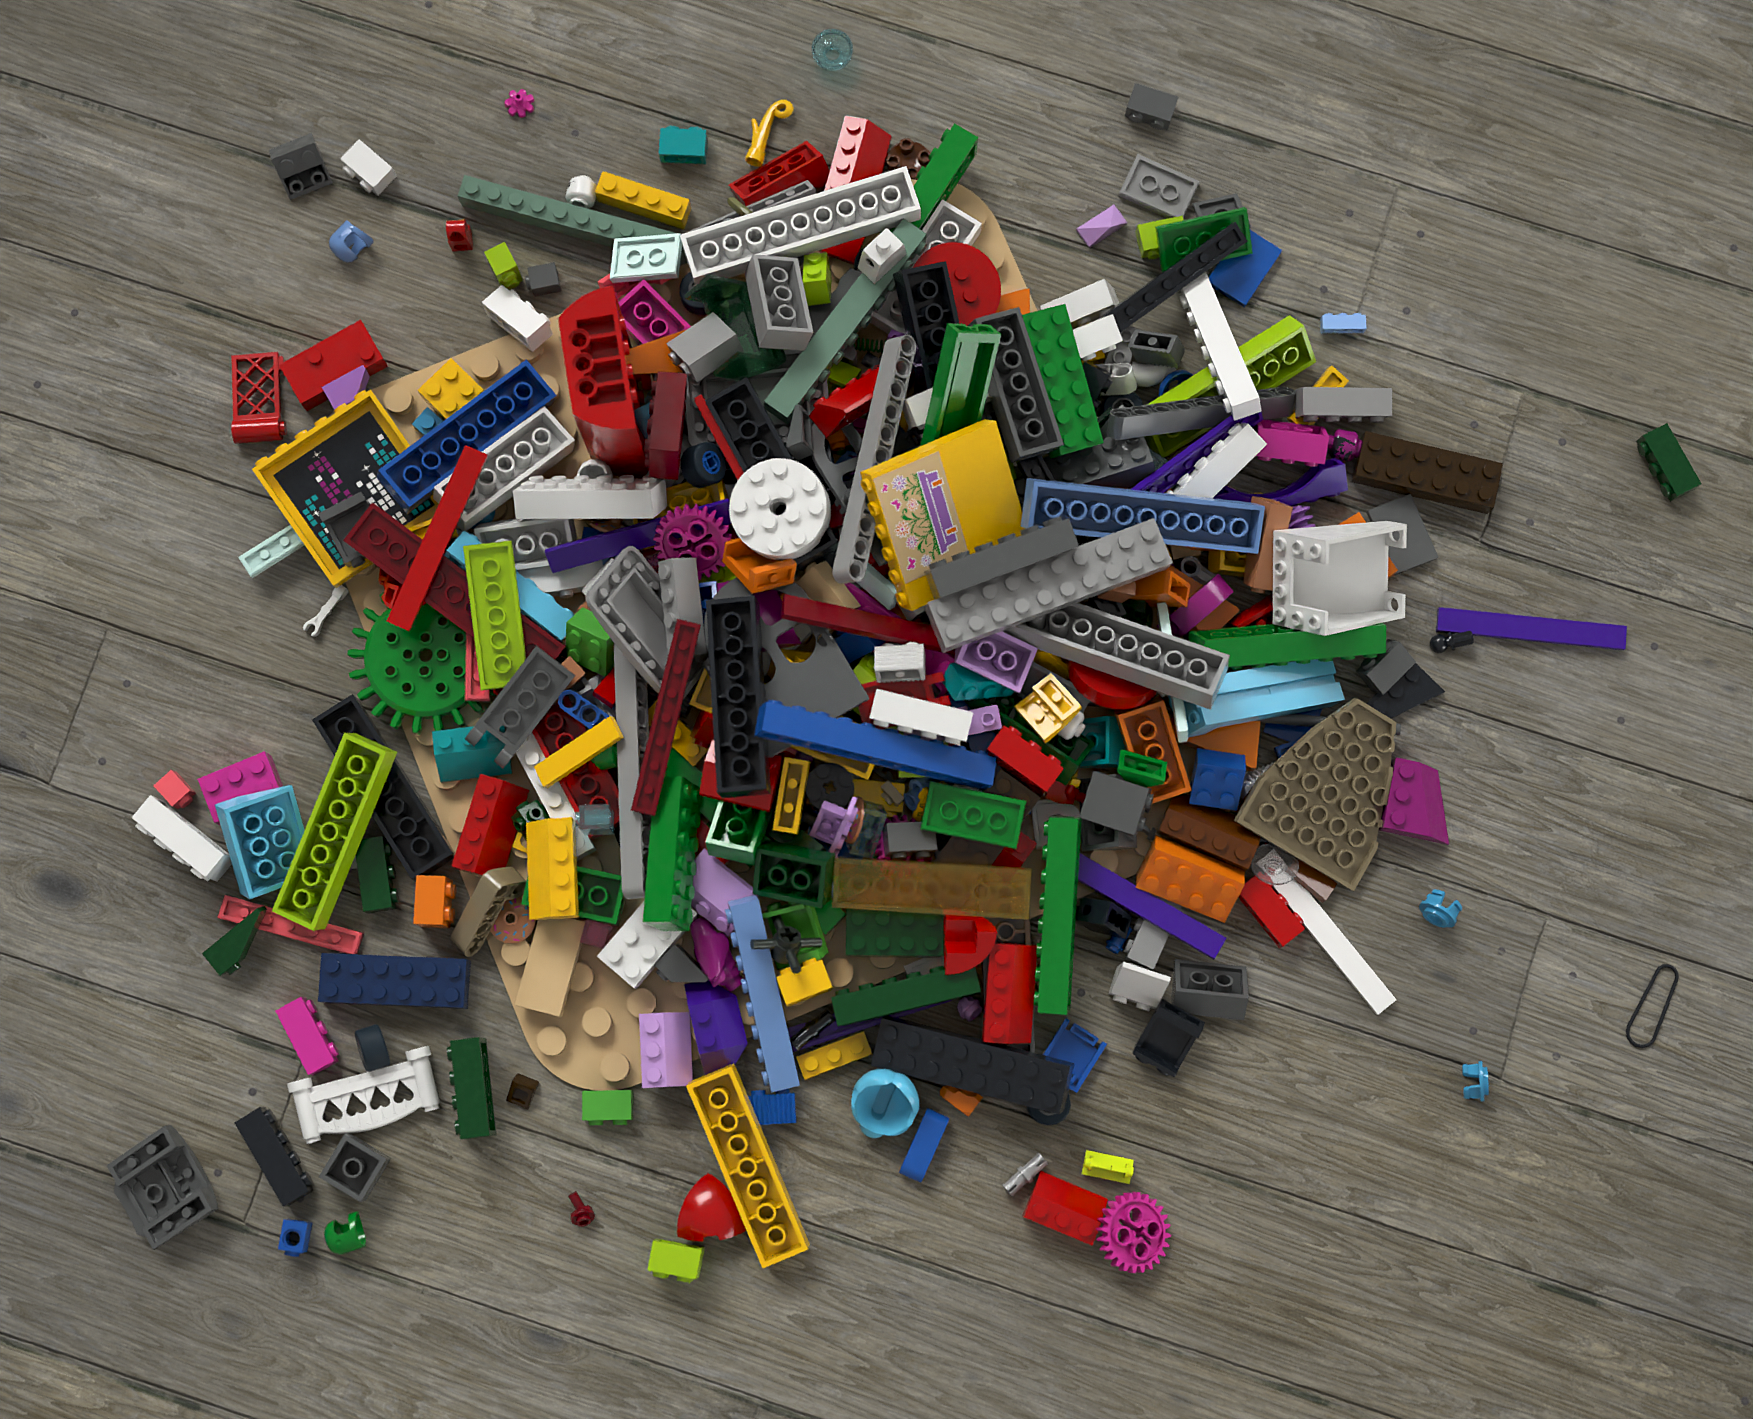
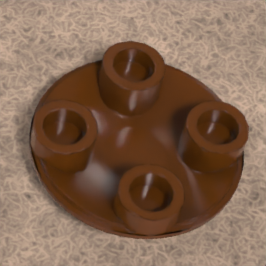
[886,138,931,180]

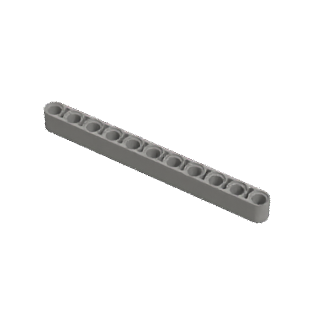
[832,335,916,584]
[614,643,652,899]

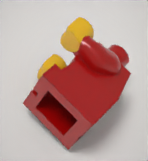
[1045,773,1086,805]

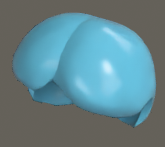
[851,1069,919,1138]

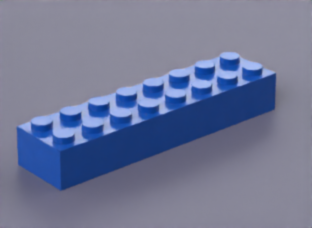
[377,359,557,514]

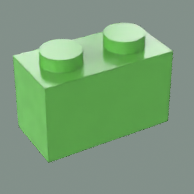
[582,1090,633,1125]

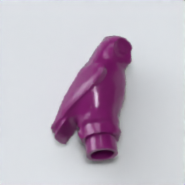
[690,917,744,992]

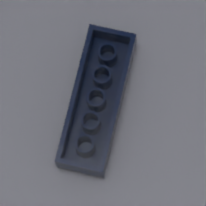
[318,953,471,1009]

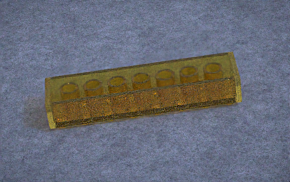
[832,856,1032,920]

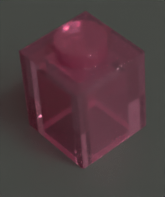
[580,919,612,949]

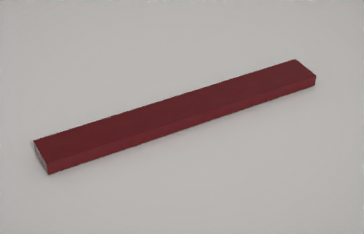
[781,594,955,655]
[631,619,701,816]

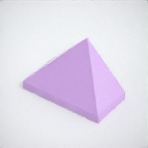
[1076,205,1127,248]

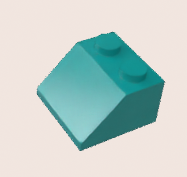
[1079,716,1126,769]

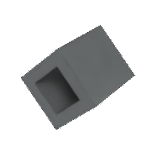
[525,262,561,297]

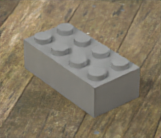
[745,254,813,351]

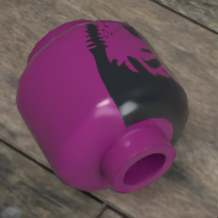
[1327,429,1362,462]

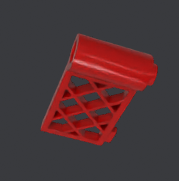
[231,352,287,444]

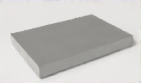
[1118,154,1200,218]

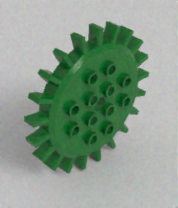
[347,592,496,735]

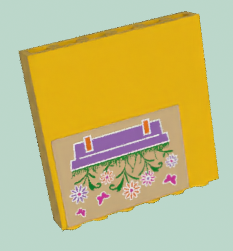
[860,419,1025,611]

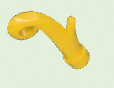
[745,100,793,167]

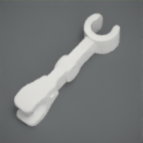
[303,585,349,637]

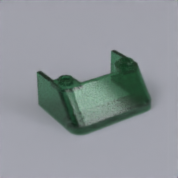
[684,274,786,380]

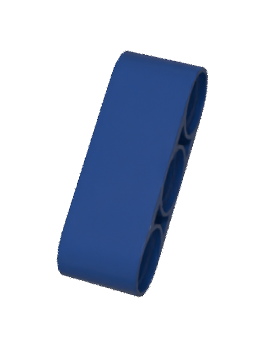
[558,690,609,729]
[899,1108,949,1183]

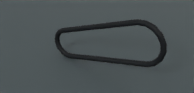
[1626,964,1679,1048]

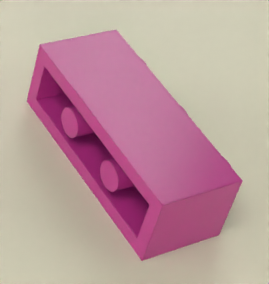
[275,997,339,1075]

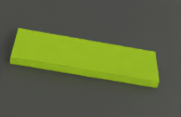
[463,541,526,691]

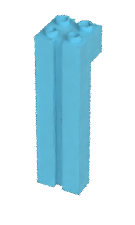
[1168,659,1345,738]

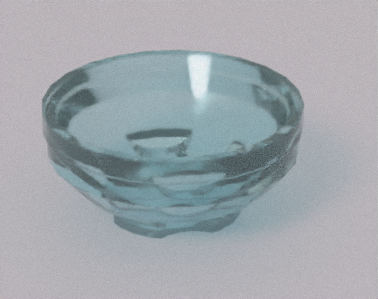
[812,29,853,71]

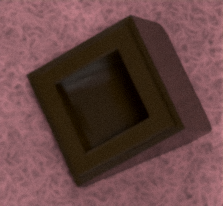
[506,1073,539,1109]

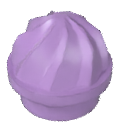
[957,996,983,1022]

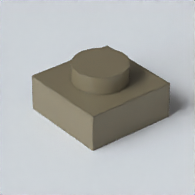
[881,780,904,807]

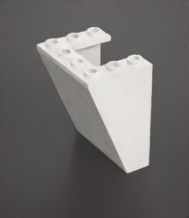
[1273,521,1407,636]

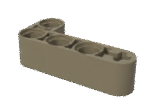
[451,866,526,957]

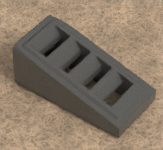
[786,404,814,460]

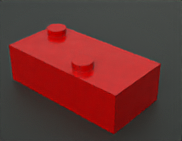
[279,320,388,411]

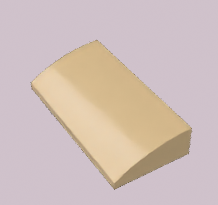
[515,918,587,1017]

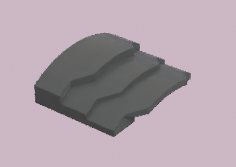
[106,1125,218,1250]

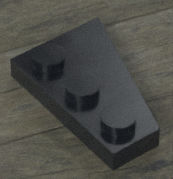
[1366,663,1445,719]

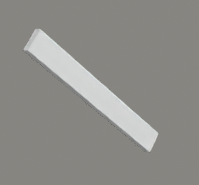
[1254,849,1396,1015]

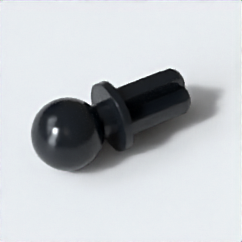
[1430,631,1474,653]

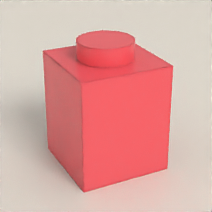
[153,770,196,809]

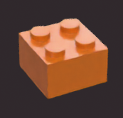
[413,875,456,928]

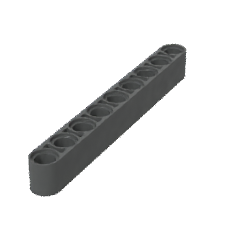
[1107,387,1296,440]

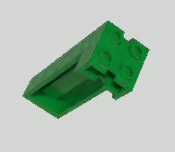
[920,323,1001,446]

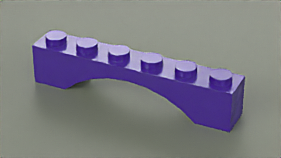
[1213,458,1348,507]

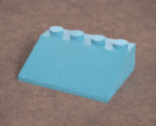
[215,785,305,899]

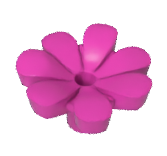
[505,89,534,118]

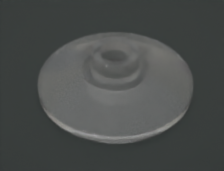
[1251,843,1299,885]

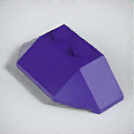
[684,980,748,1075]

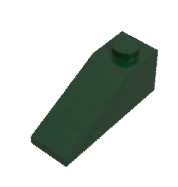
[202,906,267,976]

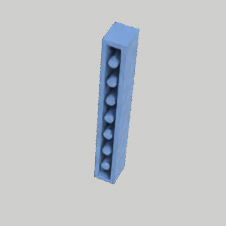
[725,895,800,1092]

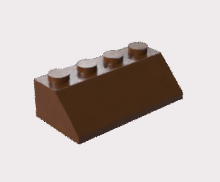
[1156,793,1261,871]

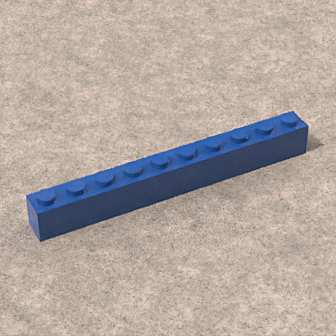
[755,700,996,790]

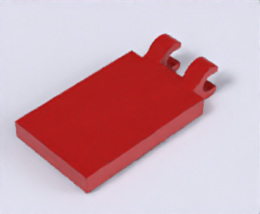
[858,672,951,730]

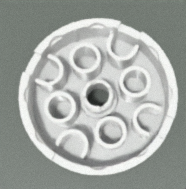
[729,458,831,560]

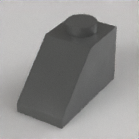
[655,943,709,982]

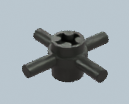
[750,914,822,974]

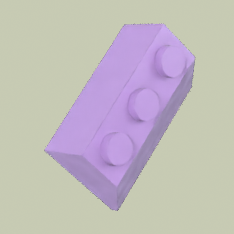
[954,631,1038,693]
[691,849,759,937]
[639,1012,693,1089]

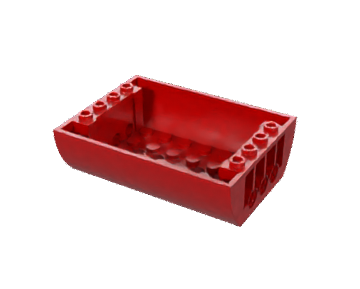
[558,285,649,479]

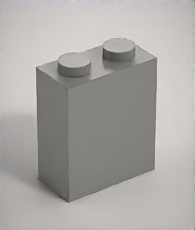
[666,312,744,382]

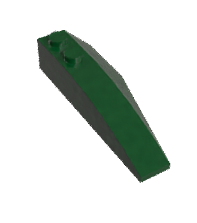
[964,696,1095,786]

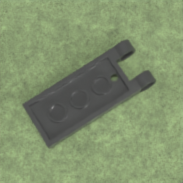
[465,646,576,768]

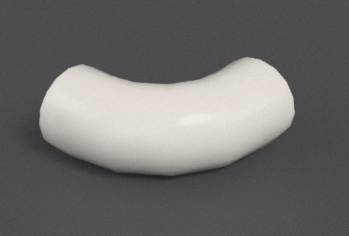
[1131,362,1177,387]

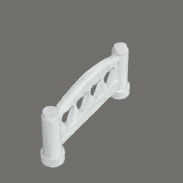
[287,1046,440,1144]

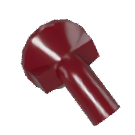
[568,1191,595,1227]

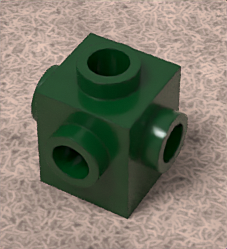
[511,799,550,841]

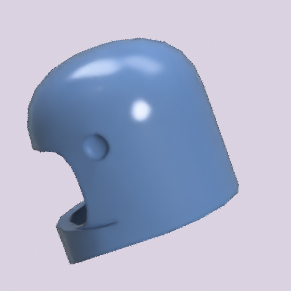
[329,220,374,262]

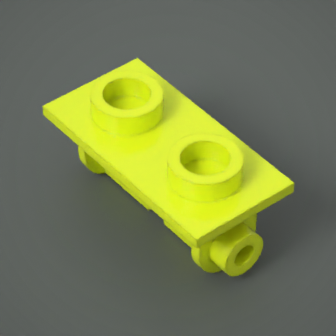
[1082,1150,1134,1184]

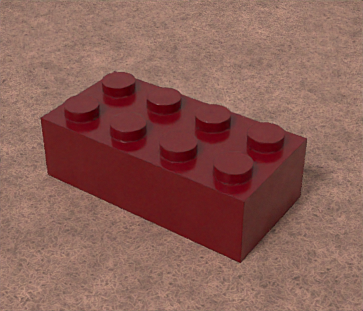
[644,371,687,480]

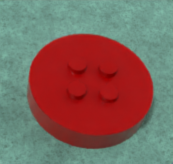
[912,242,1001,326]
[1067,660,1158,709]

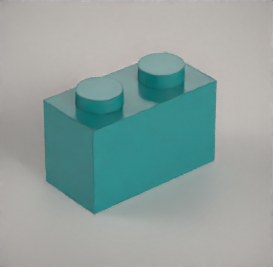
[659,126,707,164]

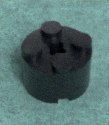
[806,763,854,812]

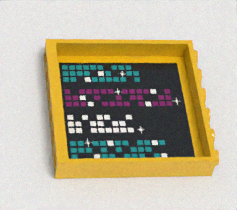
[252,389,439,588]

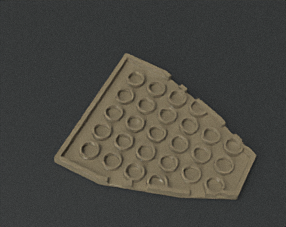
[1234,698,1397,891]

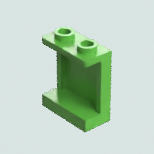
[762,902,829,970]

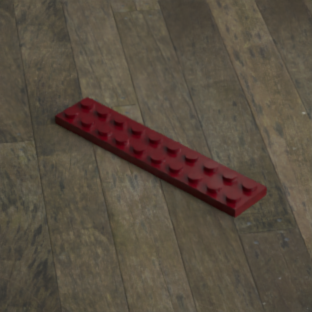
[343,502,566,660]

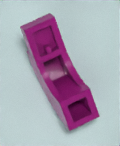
[1157,573,1234,638]

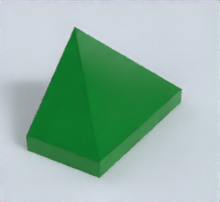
[1117,749,1167,787]

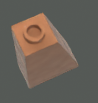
[1243,496,1293,593]

